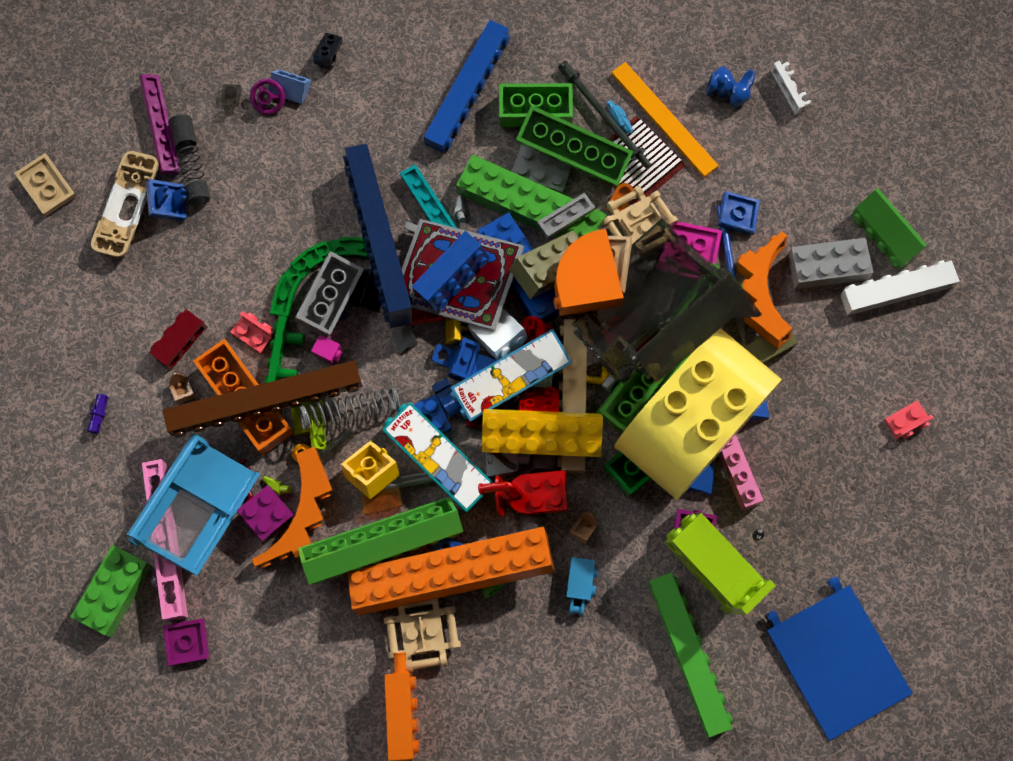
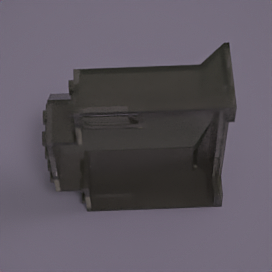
[572,218,762,385]

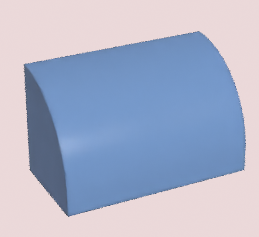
[268,69,311,104]

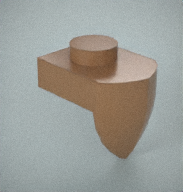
[169,373,195,405]
[569,512,597,545]

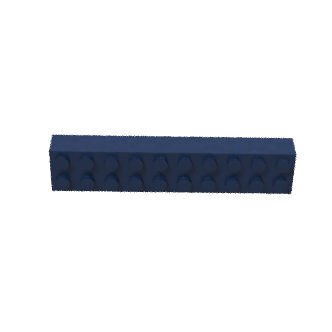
[343,144,412,329]

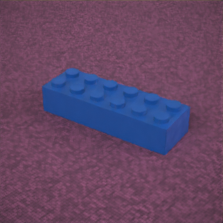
[477,213,560,323]

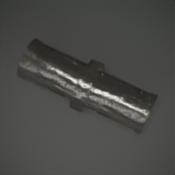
[318,428,354,464]

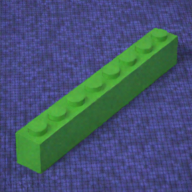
[648,573,733,737]

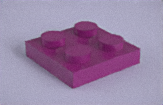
[163,618,210,666]

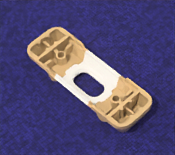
[91,151,159,257]

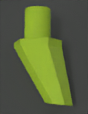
[263,476,292,496]

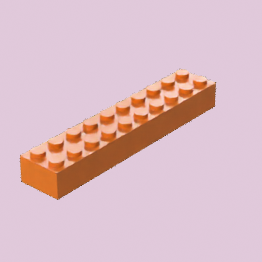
[347,527,554,616]

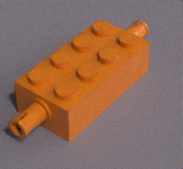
[384,652,420,761]

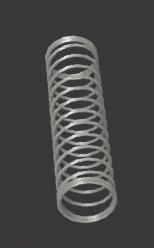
[299,387,400,430]

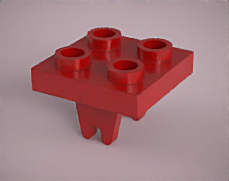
[519,387,559,412]

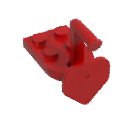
[478,470,568,517]

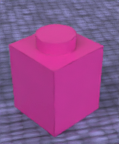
[311,335,343,365]

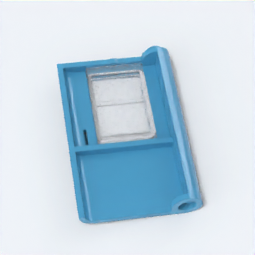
[126,434,260,576]

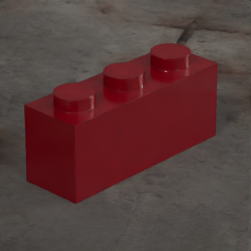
[149,309,207,371]

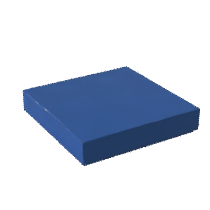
[718,191,760,236]

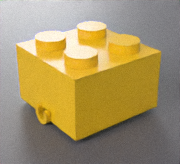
[341,440,400,499]

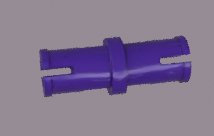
[87,394,109,434]

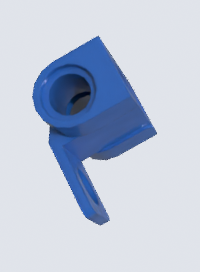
[431,338,481,382]

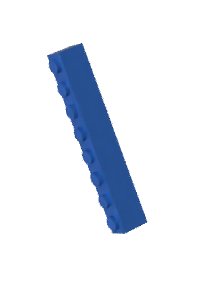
[424,20,510,153]

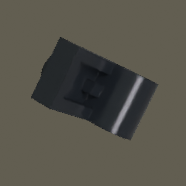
[313,33,342,68]

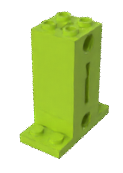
[664,513,776,615]

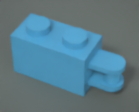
[566,557,598,617]

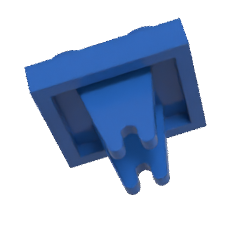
[146,179,187,221]

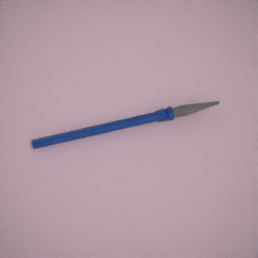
[717,205,745,344]

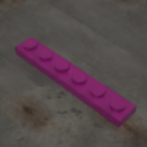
[139,74,180,174]

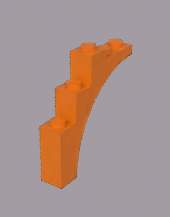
[737,231,792,349]
[252,447,334,569]

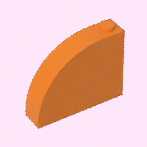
[554,229,624,316]

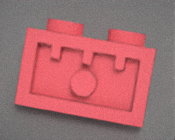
[230,311,275,354]
[884,400,934,440]

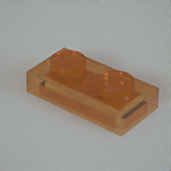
[360,486,403,515]

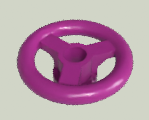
[250,78,285,115]

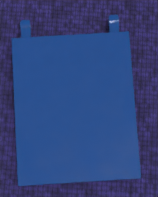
[766,577,913,741]

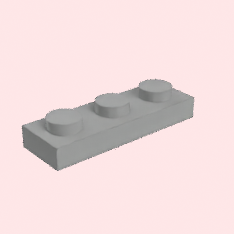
[537,193,595,239]

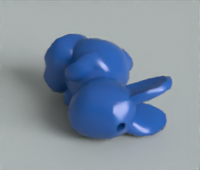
[706,66,755,107]

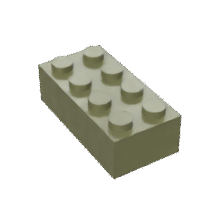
[509,231,579,299]

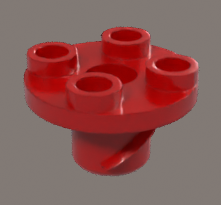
[521,315,554,345]

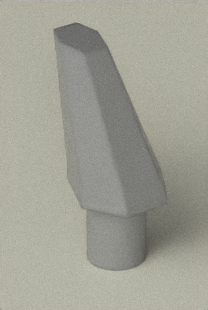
[453,195,466,223]

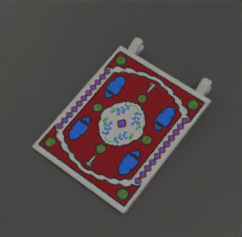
[401,219,525,331]

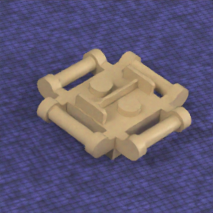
[602,186,679,257]
[384,598,461,672]

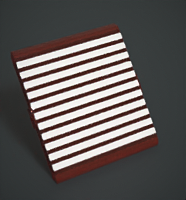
[608,116,685,203]

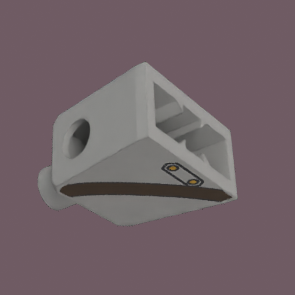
[486,452,530,480]

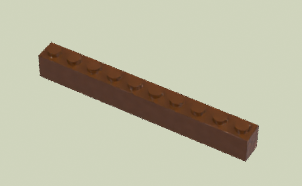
[163,360,363,437]

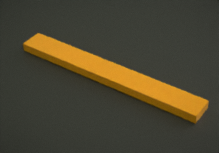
[611,62,719,178]

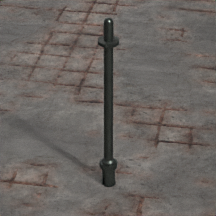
[558,60,651,169]

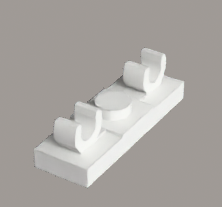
[771,61,811,116]

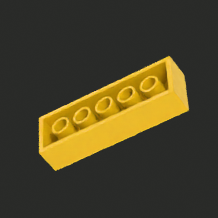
[482,409,603,457]

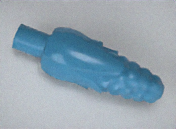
[606,100,633,134]

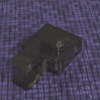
[221,84,242,115]

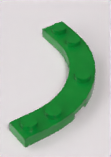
[270,237,369,318]

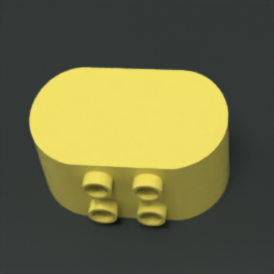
[614,327,782,501]

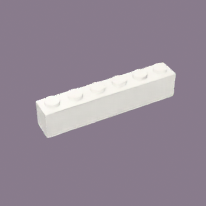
[840,260,959,315]

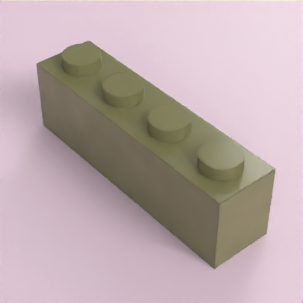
[741,334,798,365]

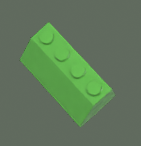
[852,188,927,270]

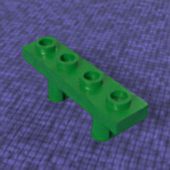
[264,315,305,383]

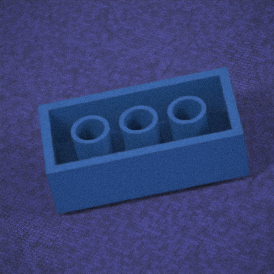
[412,230,489,312]

